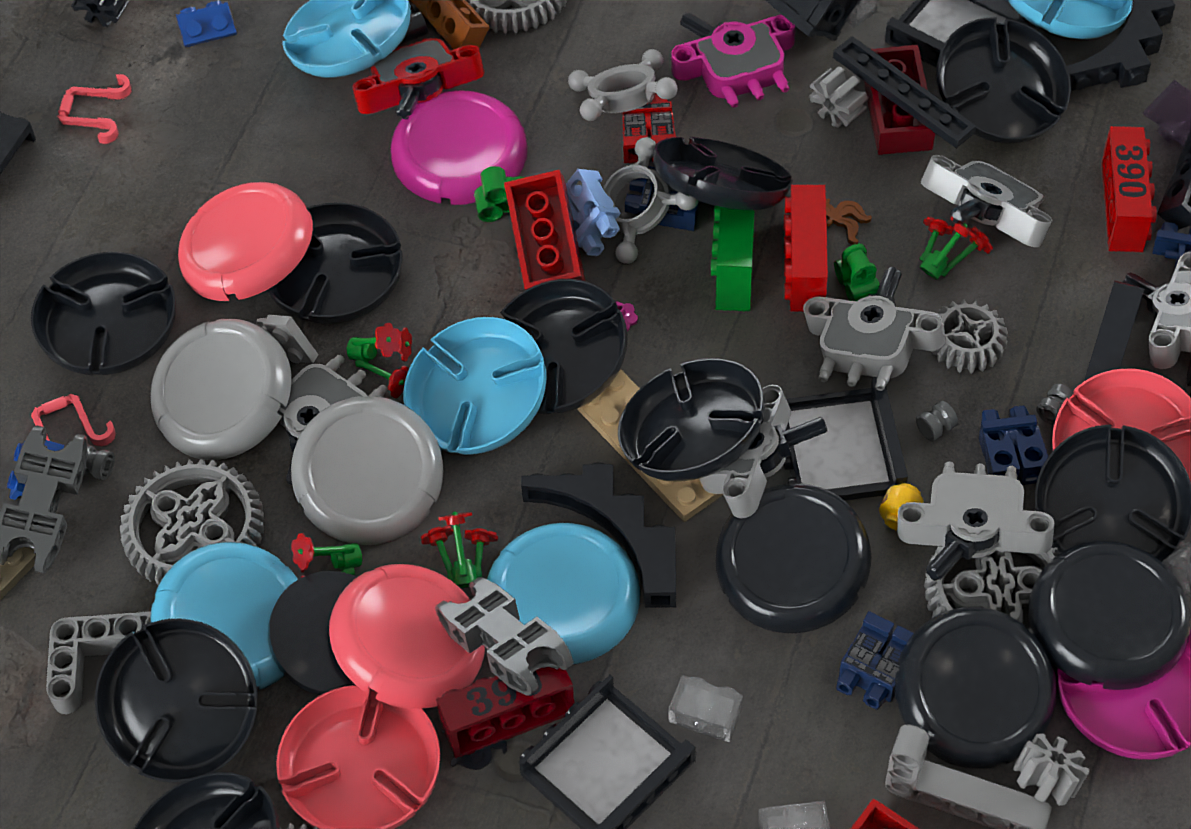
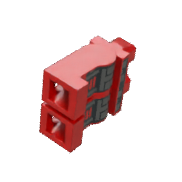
[623,94,676,163]

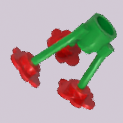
[919,217,993,280]
[347,323,412,398]
[421,512,498,588]
[291,533,362,579]

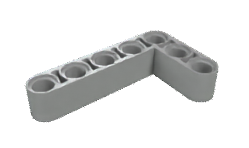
[46,611,151,714]
[885,725,1052,829]

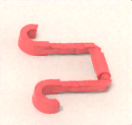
[58,74,132,144]
[31,394,116,446]

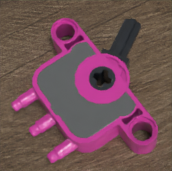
[671,12,796,108]

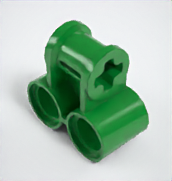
[474,166,525,222]
[834,244,880,302]

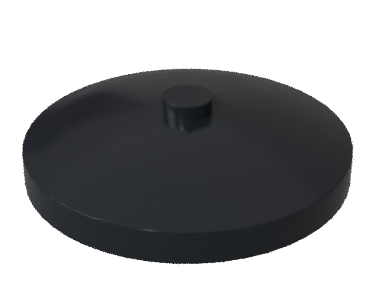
[268,571,357,695]

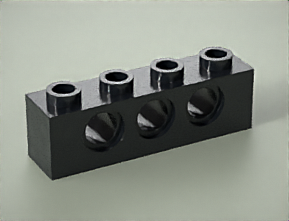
[1157,129,1191,230]

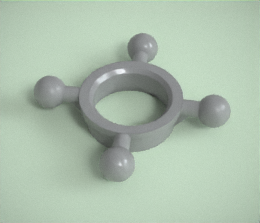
[568,49,678,121]
[603,137,698,264]

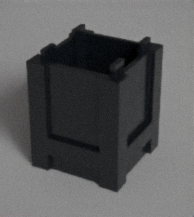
[765,0,862,41]

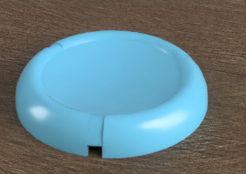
[283,0,411,78]
[1008,0,1133,39]
[403,317,547,455]
[487,523,640,664]
[151,542,298,690]

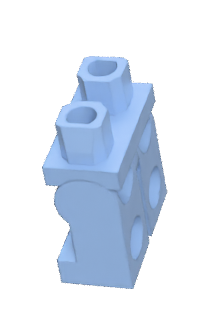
[566,169,621,256]

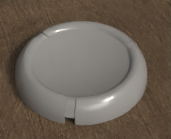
[150,319,291,460]
[291,396,444,545]

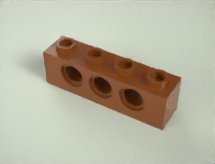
[409,0,490,50]

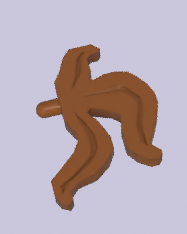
[826,199,872,245]

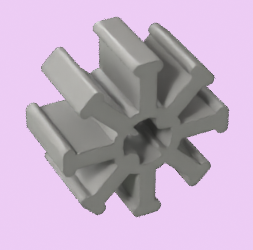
[809,67,868,128]
[1013,734,1089,805]

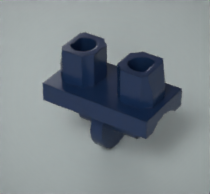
[1152,222,1191,268]

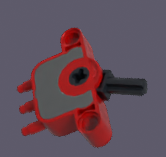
[352,38,485,120]

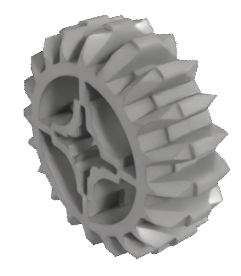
[931,299,1008,374]

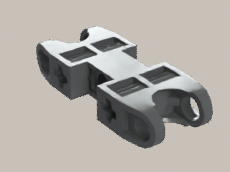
[0,426,87,574]
[435,577,573,695]

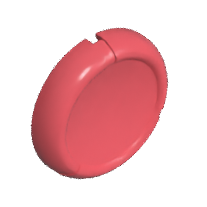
[178,182,313,301]
[1052,369,1191,482]
[329,564,485,709]
[276,685,440,829]

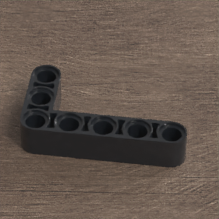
[1084,281,1144,381]

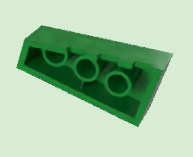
[711,206,755,311]

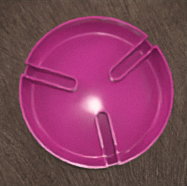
[391,90,528,205]
[1058,630,1191,760]

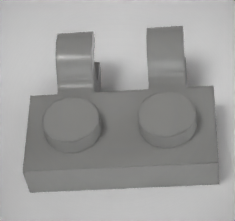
[256,315,319,364]

